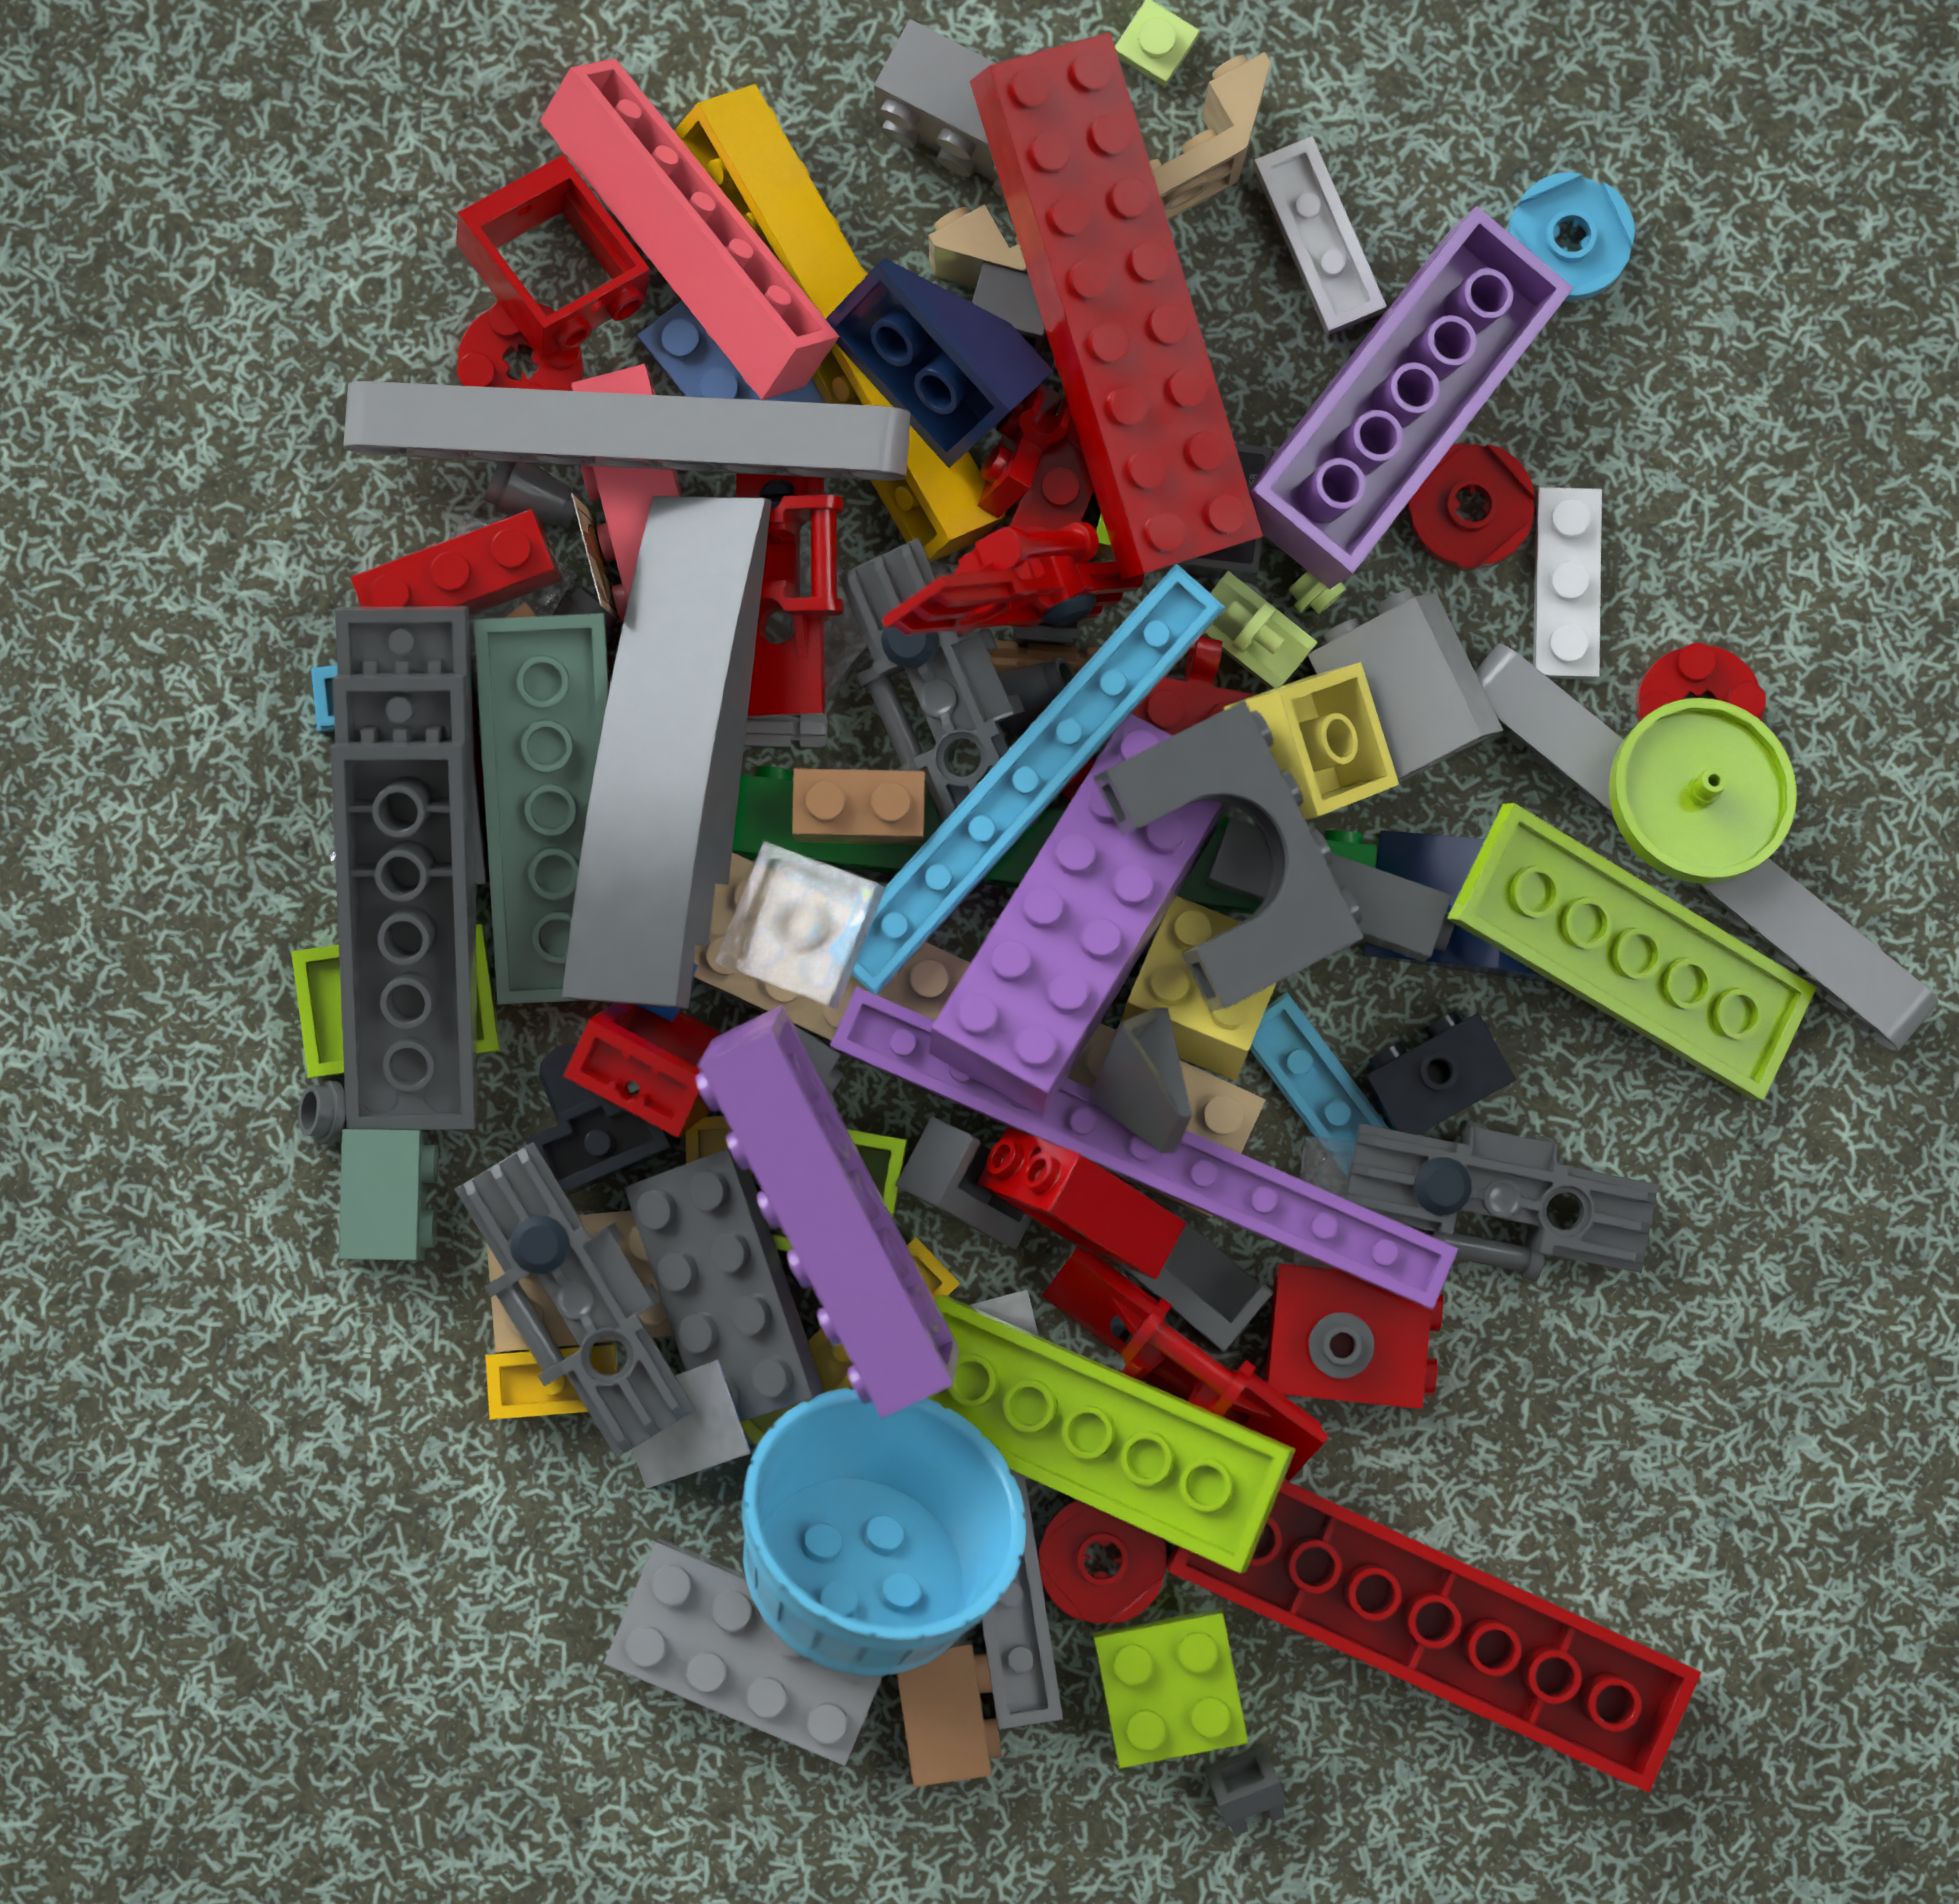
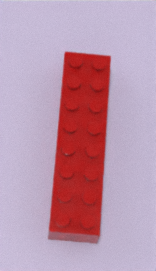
[969,32,1263,580]
[1166,1479,1702,1793]

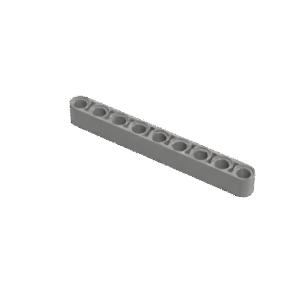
[343,381,911,481]
[1475,643,1938,1053]

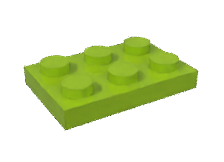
[291,924,502,1079]

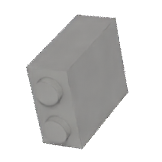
[1308,589,1503,784]

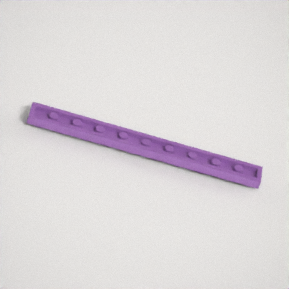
[830,986,1459,1310]

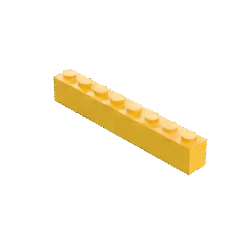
[675,84,1006,562]

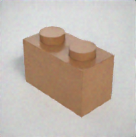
[792,769,925,845]
[897,1640,1002,1787]

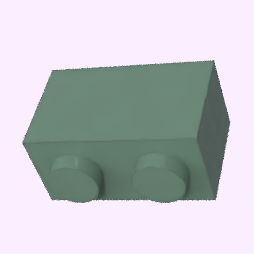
[339,1129,439,1261]

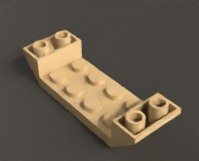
[928,52,1271,288]

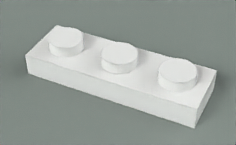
[1253,136,1387,336]
[1533,487,1602,680]

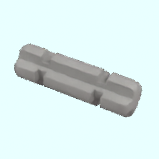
[744,713,828,749]

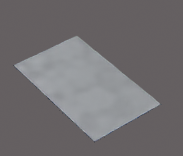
[633,1360,751,1489]

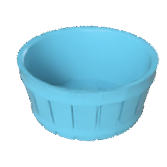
[742,1388,1026,1677]

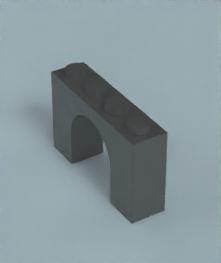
[1093,700,1364,1012]

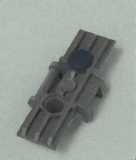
[837,538,1041,828]
[1344,1120,1658,1281]
[455,1142,695,1458]

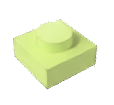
[1115,0,1200,88]

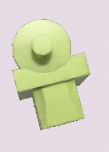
[1202,571,1317,690]

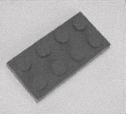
[624,1148,825,1422]

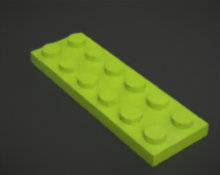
[1447,803,1817,1101]
[927,1295,1295,1573]

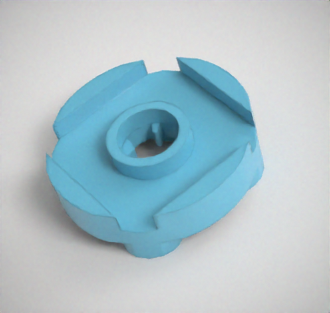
[1508,172,1635,301]

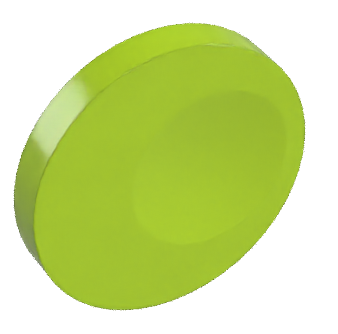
[1609,698,1797,884]

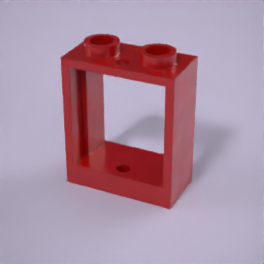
[456,154,650,359]
[564,1003,723,1137]
[976,1127,1187,1280]

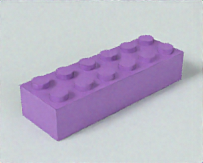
[1248,206,1574,589]
[929,714,1231,1117]
[696,1005,960,1419]

